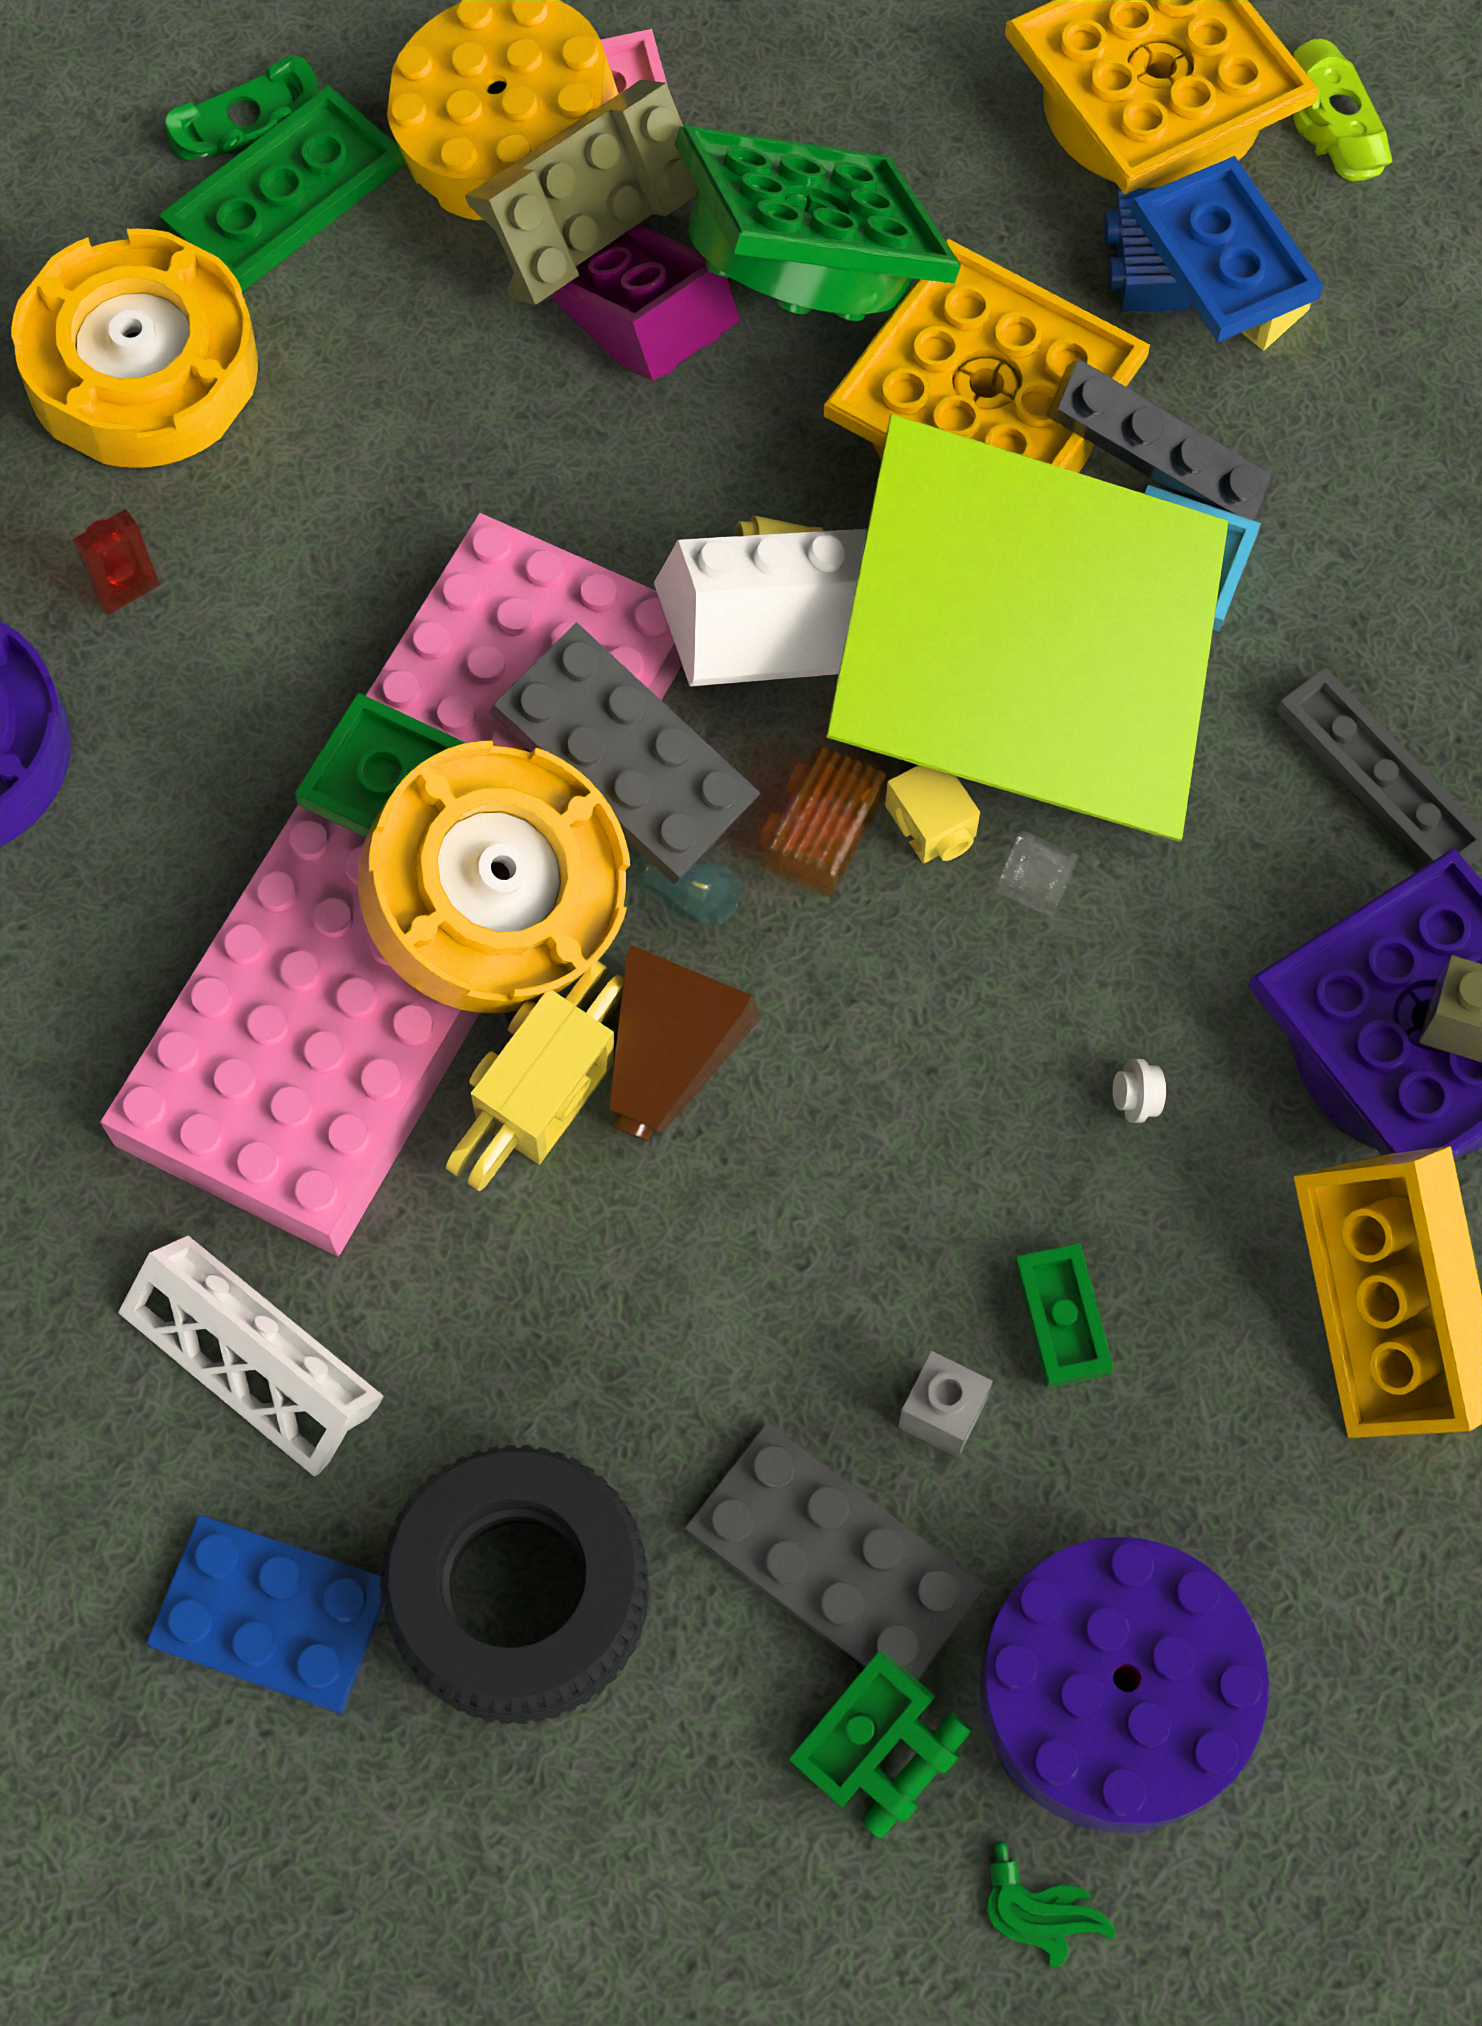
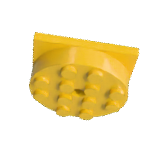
[1005,0,1319,195]
[824,239,1150,473]

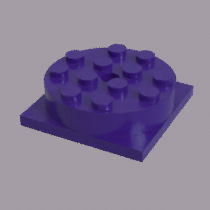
[1248,848,1482,1159]

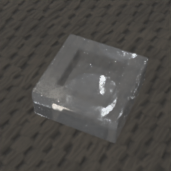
[995,831,1080,917]

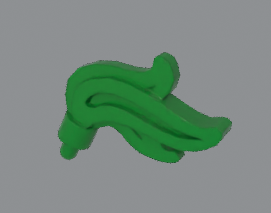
[987,1841,1116,1967]

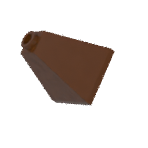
[609,946,760,1142]

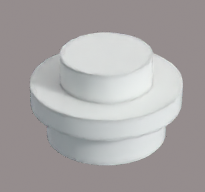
[1113,1059,1166,1123]

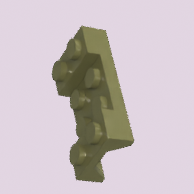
[465,80,698,305]

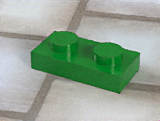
[1014,1243,1114,1389]

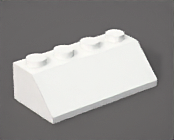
[654,529,867,686]

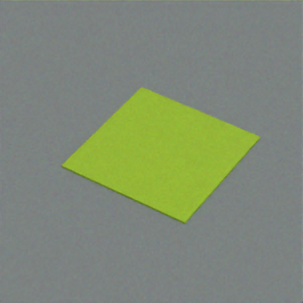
[826,414,1229,842]

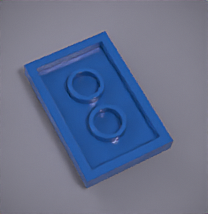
[1131,156,1323,343]
[146,1514,383,1715]

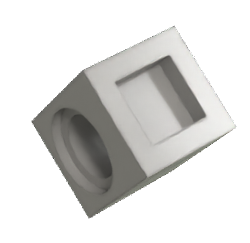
[898,1351,993,1458]

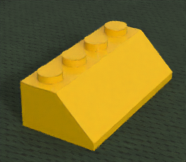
[1294,1146,1482,1438]

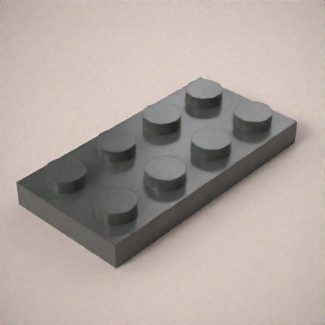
[489,622,760,885]
[685,1422,986,1680]

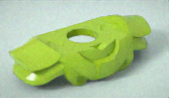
[1293,39,1392,182]

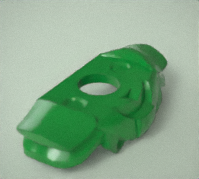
[164,56,320,161]

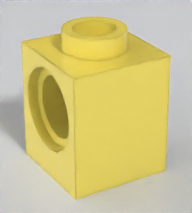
[885,765,980,864]

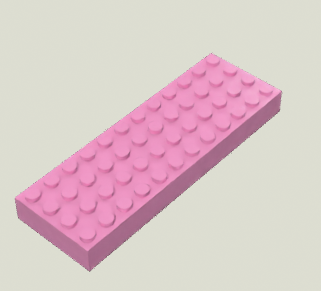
[100,513,682,1257]

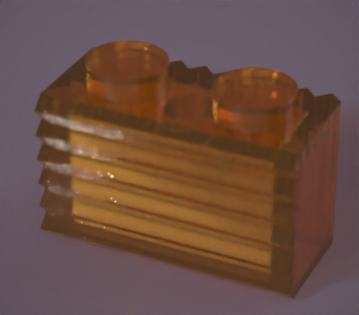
[759,746,886,898]

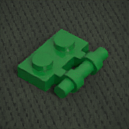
[789,1649,972,1839]

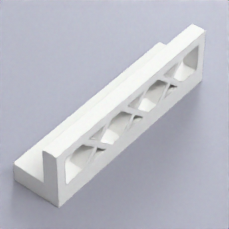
[118,1236,384,1477]

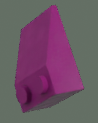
[549,224,740,381]

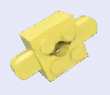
[446,961,624,1191]

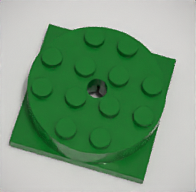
[675,125,961,321]

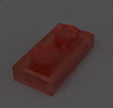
[72,509,160,615]

